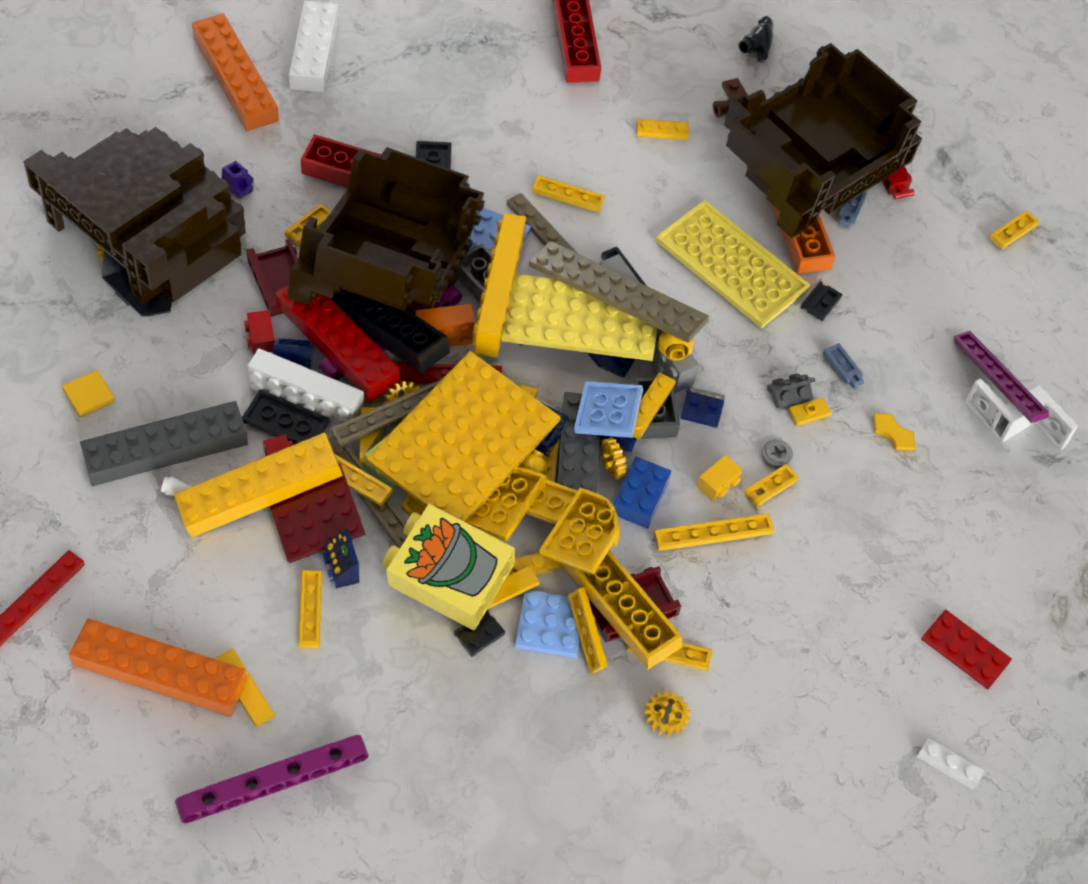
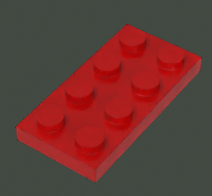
[921,609,1012,689]

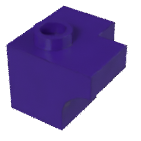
[221,161,254,199]

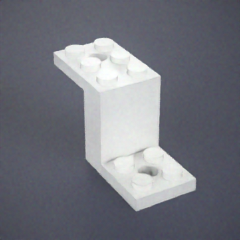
[965,378,1078,450]

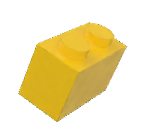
[696,455,743,502]

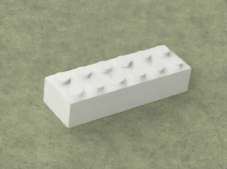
[289,0,338,93]
[247,349,364,424]

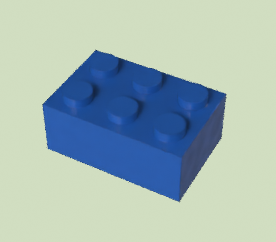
[613,456,672,529]

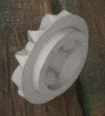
[762,439,793,467]

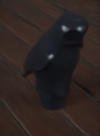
[739,16,773,61]

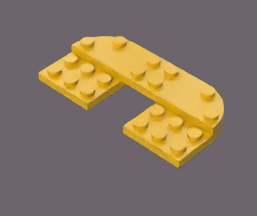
[466,467,621,575]

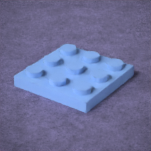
[467,208,531,252]
[574,382,643,438]
[515,590,580,658]

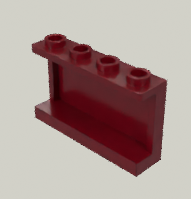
[246,239,298,317]
[589,566,681,643]

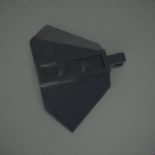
[102,250,172,317]

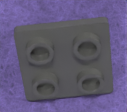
[767,373,815,408]

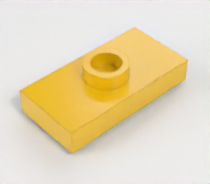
[788,398,831,426]

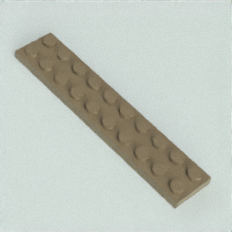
[529,241,709,343]

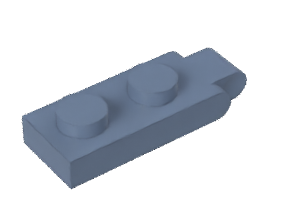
[838,192,867,228]
[823,343,864,388]

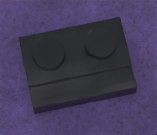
[800,281,843,321]
[454,610,505,657]

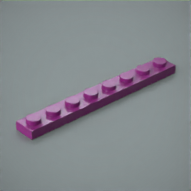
[954,331,1049,423]

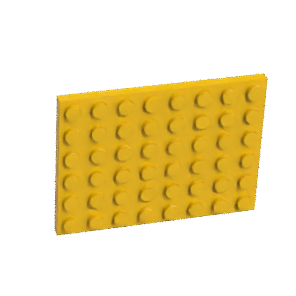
[366,351,561,522]

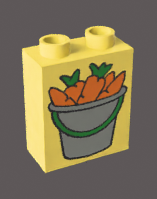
[382,504,515,631]

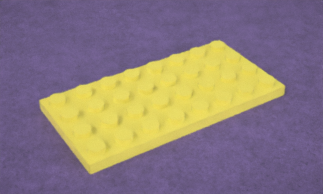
[655,200,811,329]
[502,274,663,361]

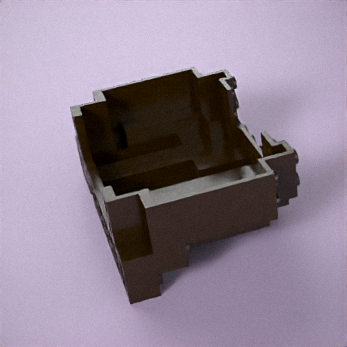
[724,43,922,238]
[23,127,246,304]
[287,147,485,311]

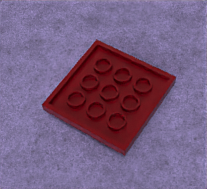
[270,463,366,563]

